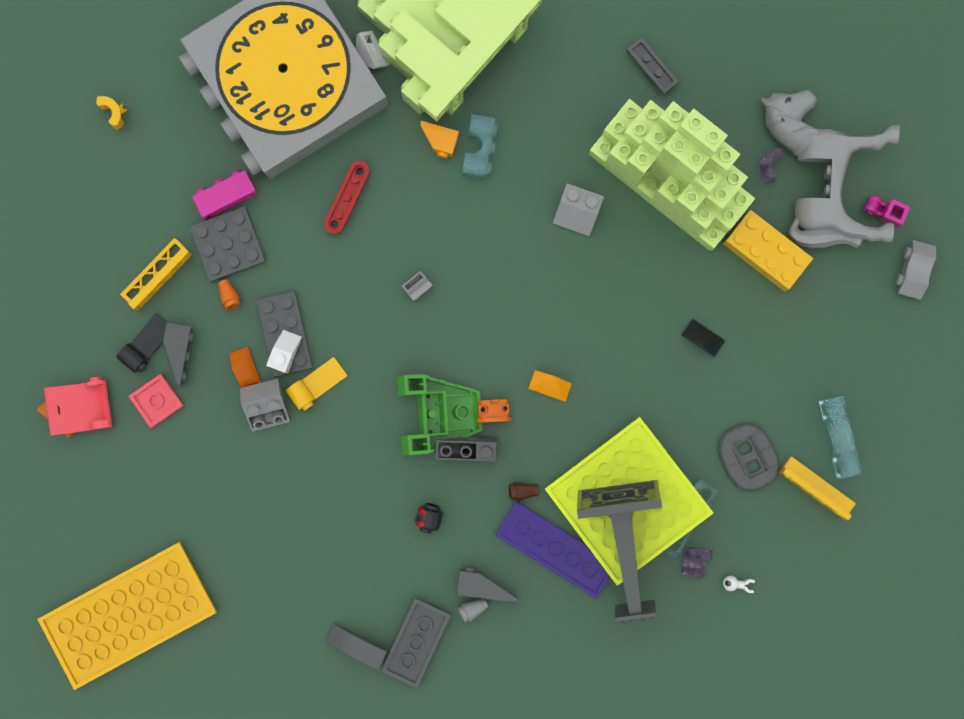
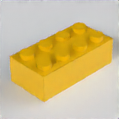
[723,210,813,292]

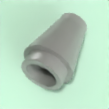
[457,598,489,623]

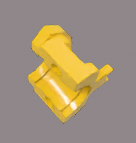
[96,96,128,130]

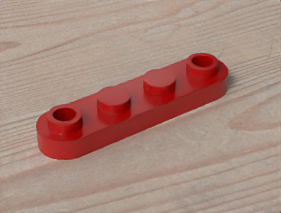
[324,161,370,235]

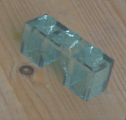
[463,114,498,179]

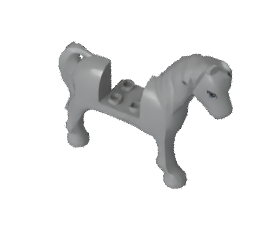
[761,90,900,248]

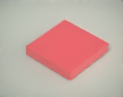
[129,373,184,428]

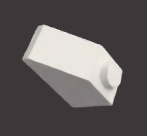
[266,330,302,374]

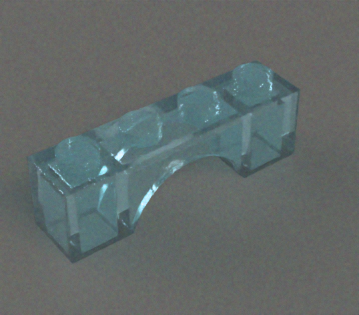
[819,396,862,478]

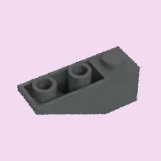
[163,323,193,385]
[436,436,497,462]

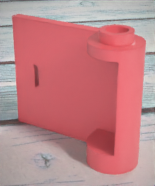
[44,377,113,436]

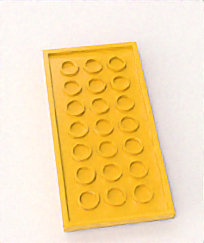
[37,542,217,690]

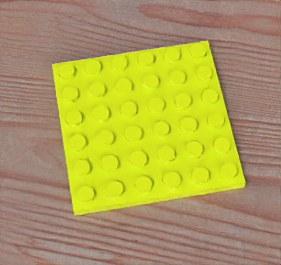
[545,417,713,586]

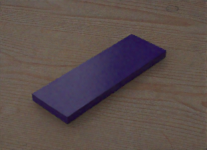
[495,502,610,599]

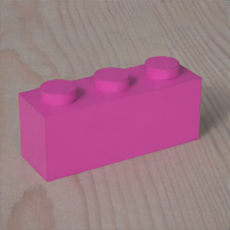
[192,170,258,220]

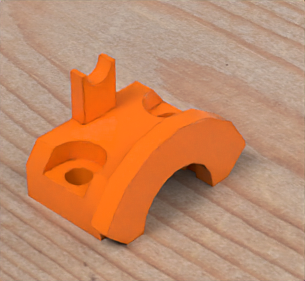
[477,399,512,423]

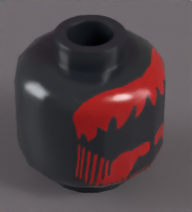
[415,503,443,534]

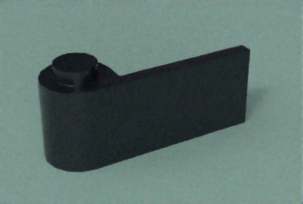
[116,313,168,373]

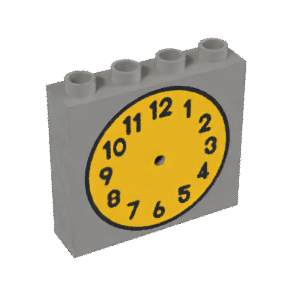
[179,0,389,180]

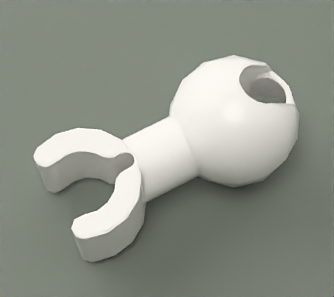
[723,576,755,593]

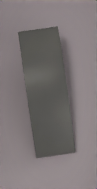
[326,624,388,670]

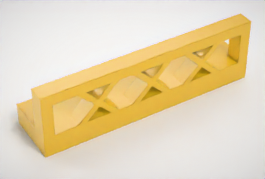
[120,238,193,311]
[779,456,856,520]

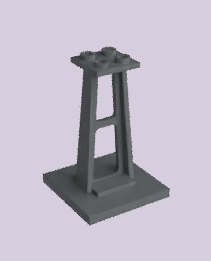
[577,480,662,623]

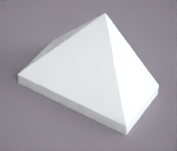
[355,31,389,69]

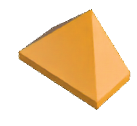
[528,370,572,402]

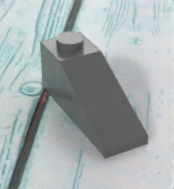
[457,567,517,603]

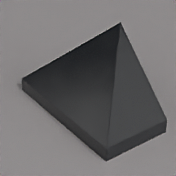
[682,319,725,357]

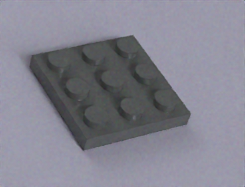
[190,206,266,282]

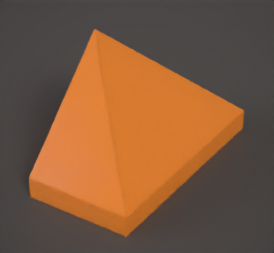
[229,347,261,388]

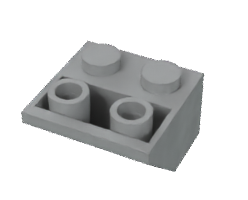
[240,378,290,432]

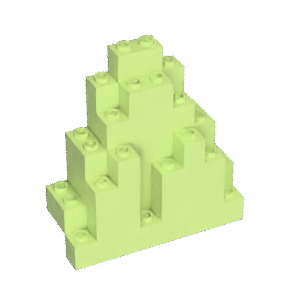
[357,0,542,122]
[588,99,755,252]

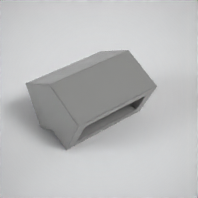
[402,271,433,302]

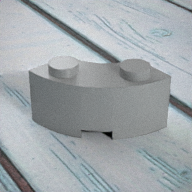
[896,240,936,300]

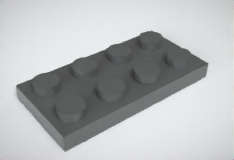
[256,291,313,377]
[381,598,451,688]

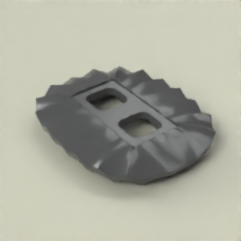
[718,423,779,491]

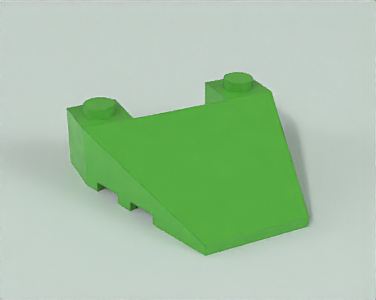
[397,374,483,456]

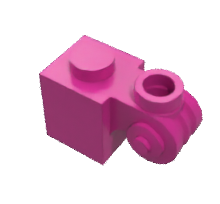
[863,196,910,228]

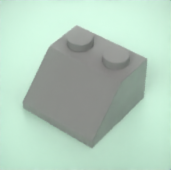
[553,183,604,237]

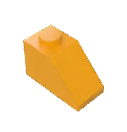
[420,120,459,159]

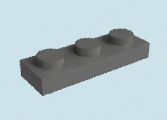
[626,37,679,95]

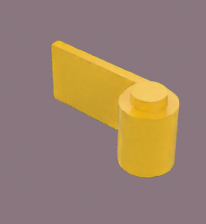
[285,357,348,411]

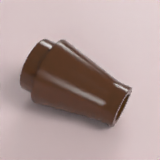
[509,482,539,502]

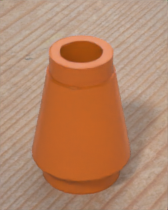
[218,279,241,310]

